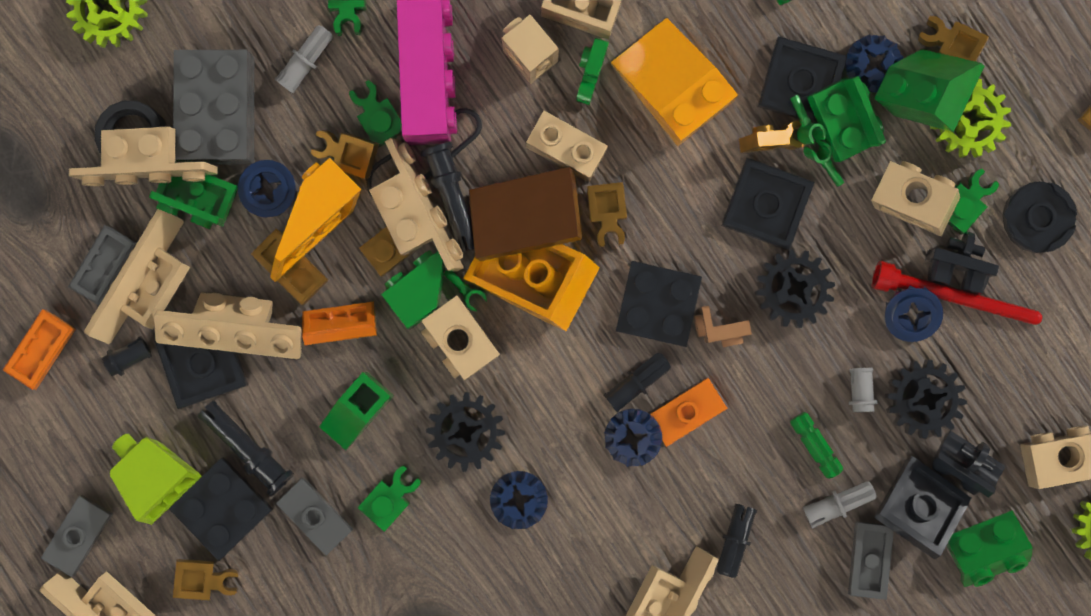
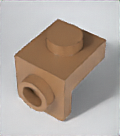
[694,305,752,347]

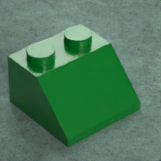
[874,49,985,132]

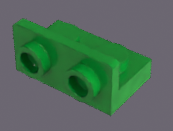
[807,76,886,163]

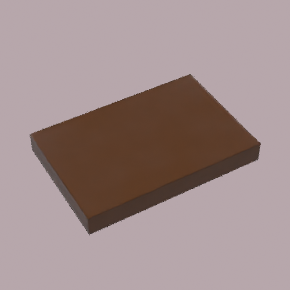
[469,167,582,261]

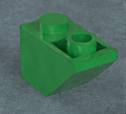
[381,250,445,330]
[319,372,394,450]

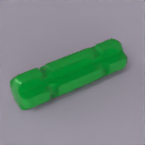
[790,412,843,479]

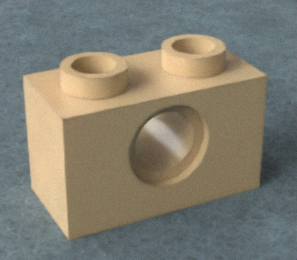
[541,0,622,40]
[502,15,559,84]
[526,111,608,182]
[871,161,960,236]
[421,295,501,380]
[1020,425,1091,489]

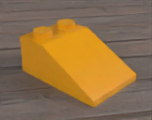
[611,18,738,146]
[270,158,361,282]
[463,244,600,331]

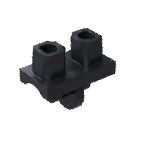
[925,231,999,295]
[932,430,1006,498]

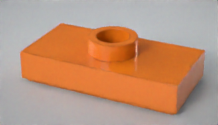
[302,302,377,345]
[3,309,76,390]
[650,378,728,447]

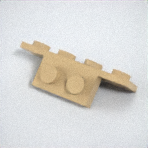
[69,127,218,187]
[369,138,464,271]
[84,209,190,344]
[154,293,302,359]
[626,547,718,616]
[40,571,156,616]

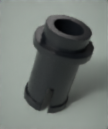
[102,336,152,376]

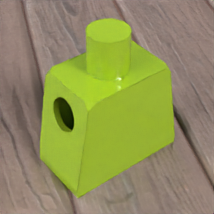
[110,434,202,525]

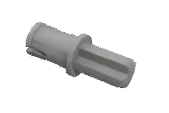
[275,25,333,94]
[803,481,876,529]

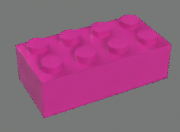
[397,0,457,145]

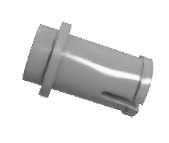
[849,368,878,412]

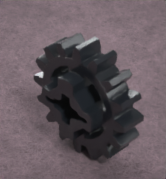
[755,249,835,328]
[885,360,967,439]
[426,392,505,472]

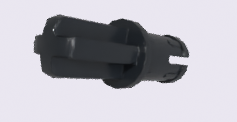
[603,353,671,413]
[716,503,758,578]

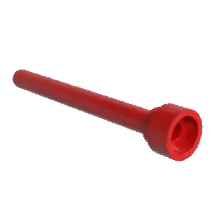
[871,261,1043,325]

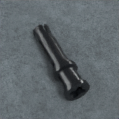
[421,142,474,252]
[197,400,294,497]

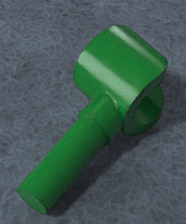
[790,95,826,145]
[803,140,844,187]
[443,269,487,311]

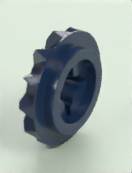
[845,34,904,92]
[238,160,297,218]
[884,286,943,342]
[604,409,662,467]
[490,471,548,529]

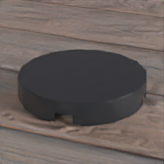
[1002,181,1077,253]

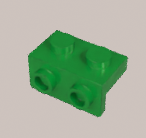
[149,161,238,229]
[946,510,1033,587]

